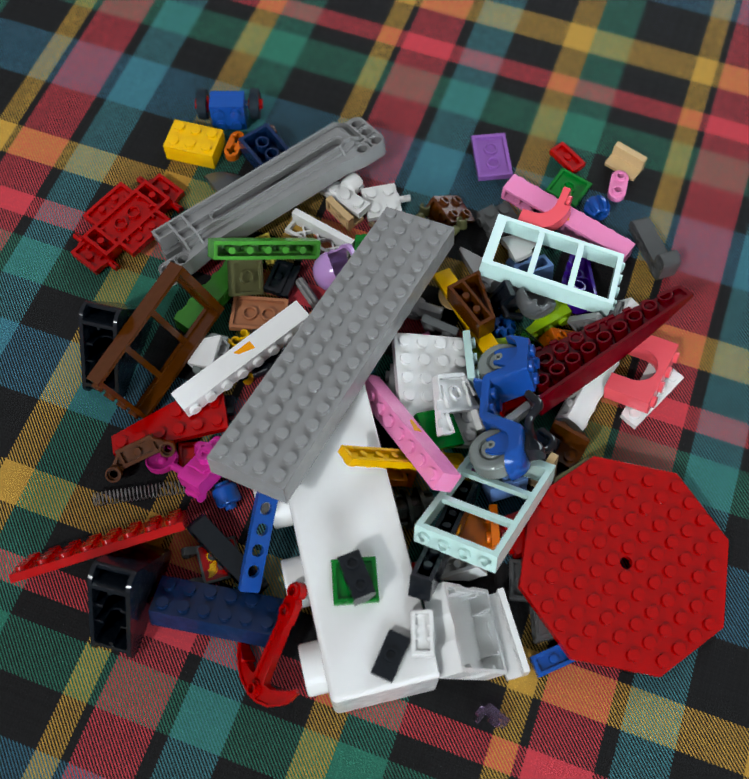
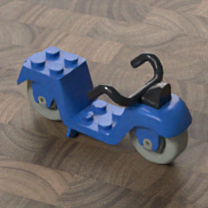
[469,334,557,481]

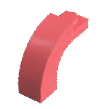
[518,187,573,231]

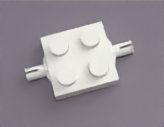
[360,183,411,222]

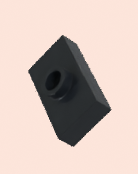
[371,629,411,683]

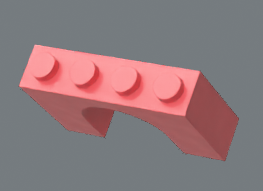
[604,335,680,414]

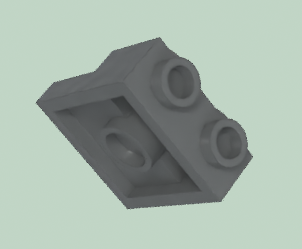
[476,201,519,243]

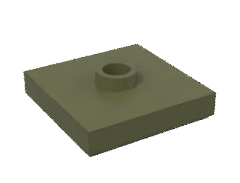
[227,260,264,297]

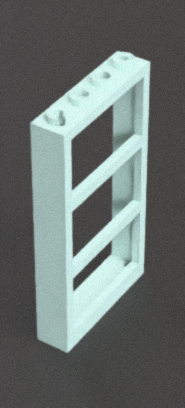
[479,214,626,317]
[414,454,556,573]

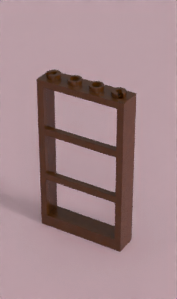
[86,261,225,419]

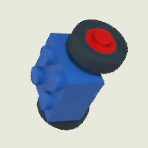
[195,88,263,130]

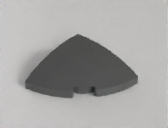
[204,172,242,192]

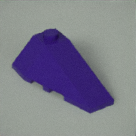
[561,254,597,315]

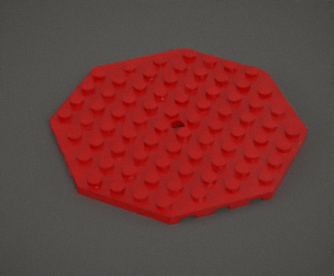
[518,456,729,678]

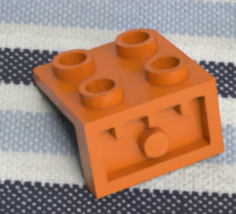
[459,504,500,550]

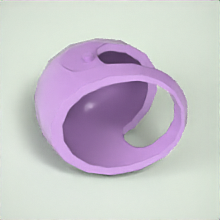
[313,243,355,290]

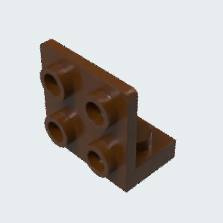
[426,195,475,226]
[550,420,590,470]

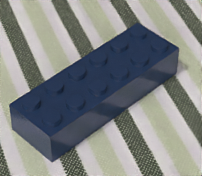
[148,575,285,647]

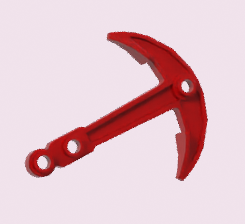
[237,582,307,707]

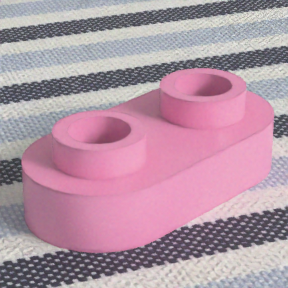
[607,170,629,202]

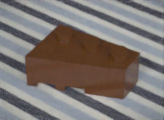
[447,270,496,339]

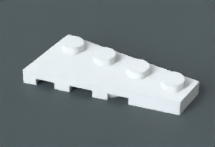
[620,363,684,430]

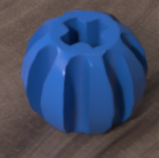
[584,195,611,221]
[491,314,516,338]

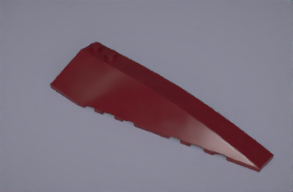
[523,285,694,416]

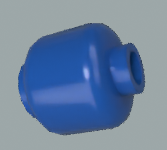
[212,480,241,511]

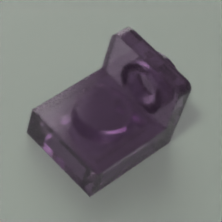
[474,702,510,729]

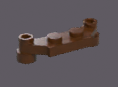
[105,433,177,483]

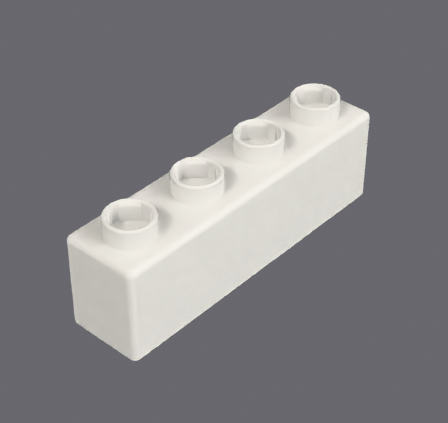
[268,383,440,713]

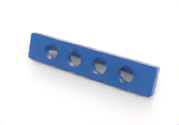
[238,492,278,593]

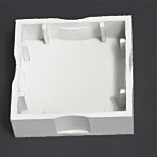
[424,581,507,681]

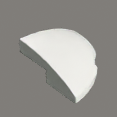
[501,235,536,263]

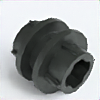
[394,486,435,530]

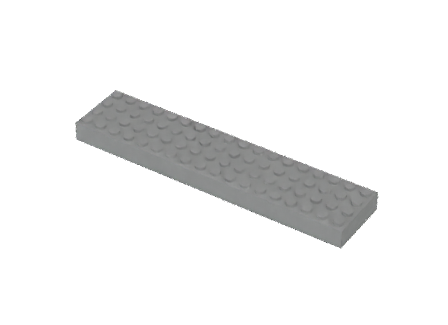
[206,207,454,504]

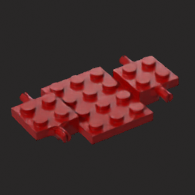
[71,173,185,275]

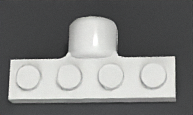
[319,172,372,219]

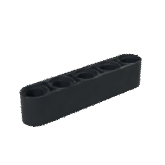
[186,514,270,594]

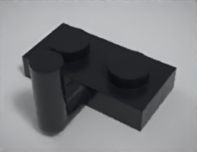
[488,280,523,320]

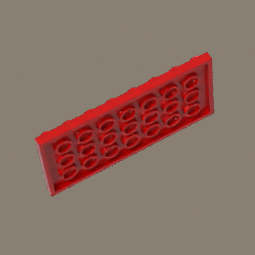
[9,508,189,583]

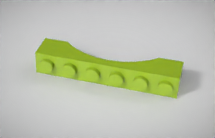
[473,300,572,369]

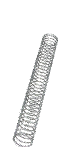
[93,480,216,507]

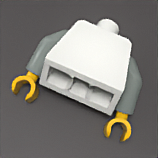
[188,333,241,374]

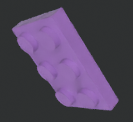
[471,133,513,181]

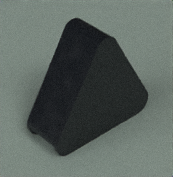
[78,301,154,397]
[87,543,171,658]

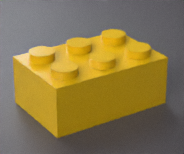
[163,119,226,169]

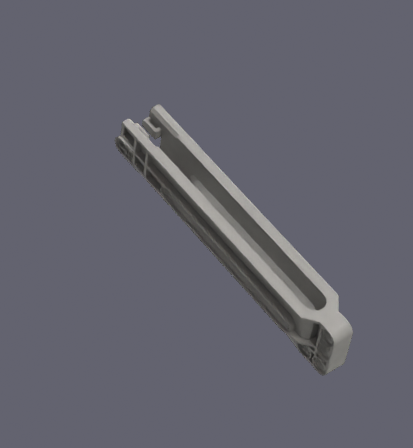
[151,117,386,286]

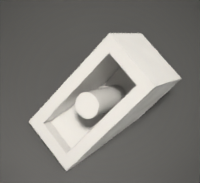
[440,556,488,581]

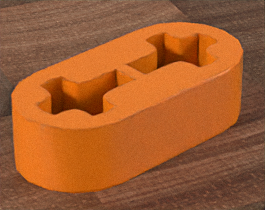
[224,131,244,162]

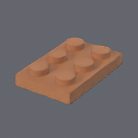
[229,296,289,332]

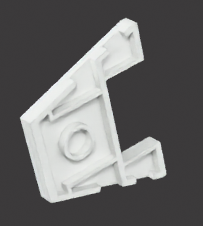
[432,372,485,437]

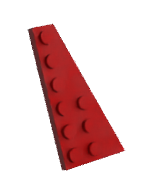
[111,392,229,457]

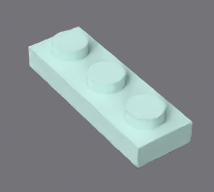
[462,330,480,389]

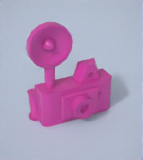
[145,436,222,503]

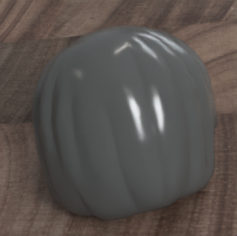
[515,287,556,320]

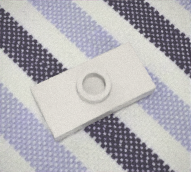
[410,609,435,658]

